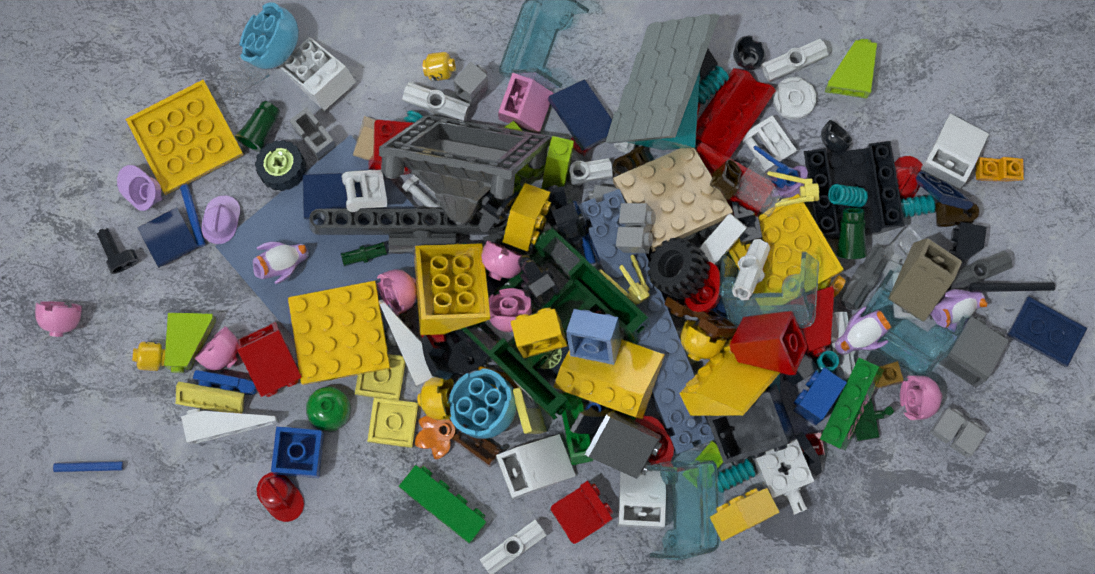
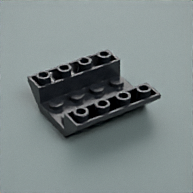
[803,141,905,239]

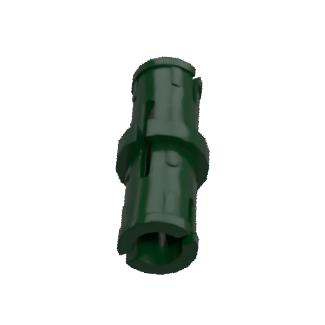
[340,242,387,267]

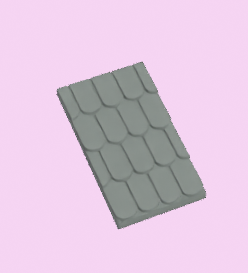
[606,13,720,150]

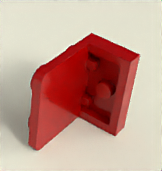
[368,119,413,175]
[551,480,613,544]

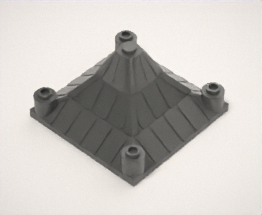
[379,114,552,225]

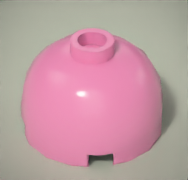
[481,240,523,281]
[377,269,417,315]
[488,288,532,332]
[35,301,82,337]
[195,326,238,370]
[900,375,943,420]

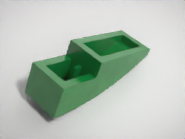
[561,393,593,465]

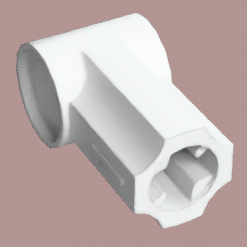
[568,158,613,186]

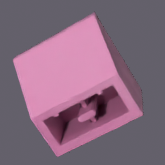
[498,73,554,134]

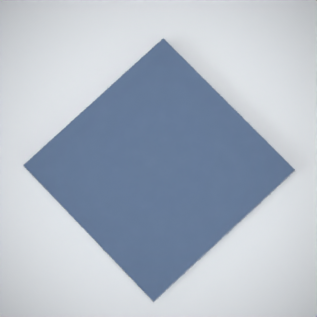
[215,135,430,338]

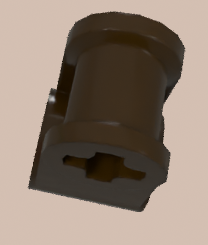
[612,146,650,178]
[710,159,741,199]
[935,202,980,227]

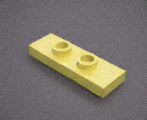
[175,381,244,414]

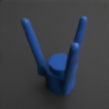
[753,146,799,189]

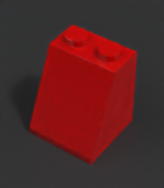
[784,286,834,359]
[730,311,808,375]
[237,321,302,397]

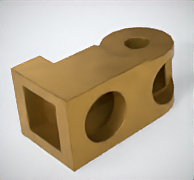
[875,361,904,389]

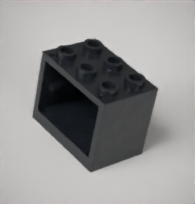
[706,384,795,466]

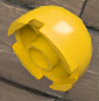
[680,320,727,361]
[417,377,454,421]

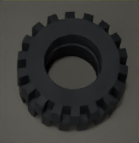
[647,238,710,299]

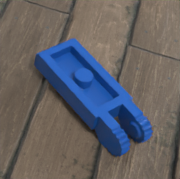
[193,370,257,396]

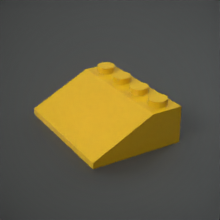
[414,244,490,335]
[553,339,665,419]
[679,340,780,416]

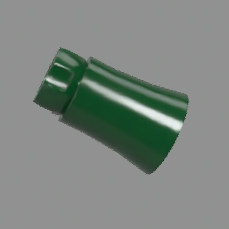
[235,101,280,152]
[836,208,867,259]

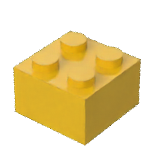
[503,183,551,251]
[510,308,567,358]
[710,488,780,541]

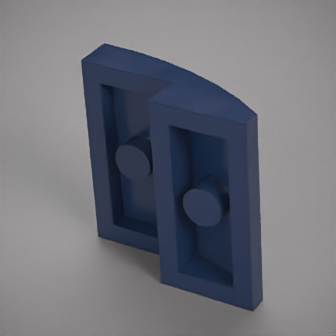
[137,207,198,268]

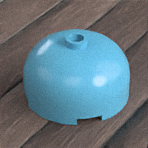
[239,2,299,69]
[448,369,517,439]

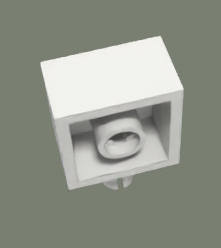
[752,439,814,515]

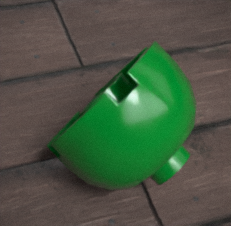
[306,387,351,432]

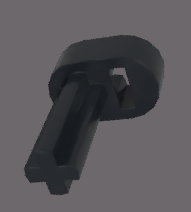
[97,228,139,274]

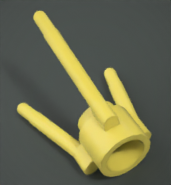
[767,171,819,207]
[599,255,650,305]

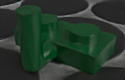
[854,398,894,442]

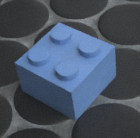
[566,309,621,365]

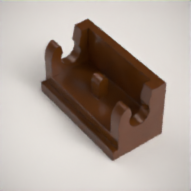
[452,423,503,468]

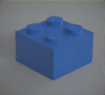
[793,368,847,426]
[271,426,324,479]

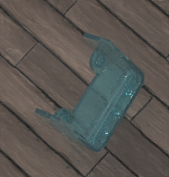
[499,0,589,89]
[720,252,819,328]
[861,269,967,376]
[647,460,720,560]

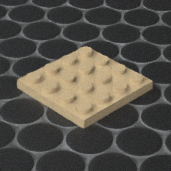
[613,148,733,252]

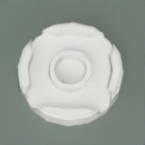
[773,77,816,120]

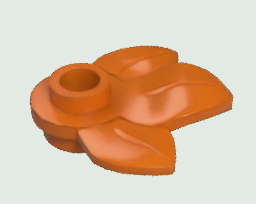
[415,415,456,459]

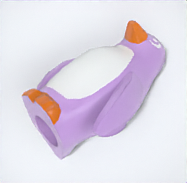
[253,242,309,284]
[930,289,987,330]
[835,307,891,355]

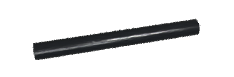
[969,282,1055,292]

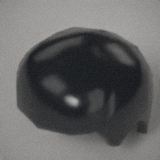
[733,35,766,70]
[821,120,852,152]

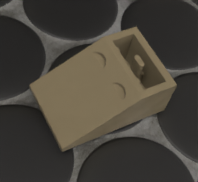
[888,238,962,322]

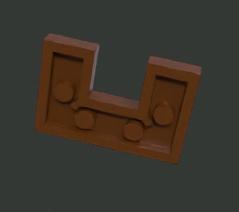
[664,297,738,338]

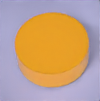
[829,275,846,297]

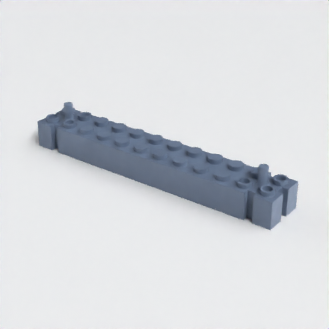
[577,189,715,456]

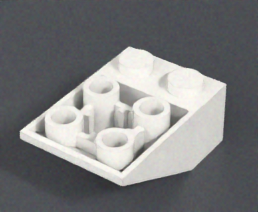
[279,37,356,111]
[921,114,989,189]
[496,434,576,501]
[618,465,666,529]

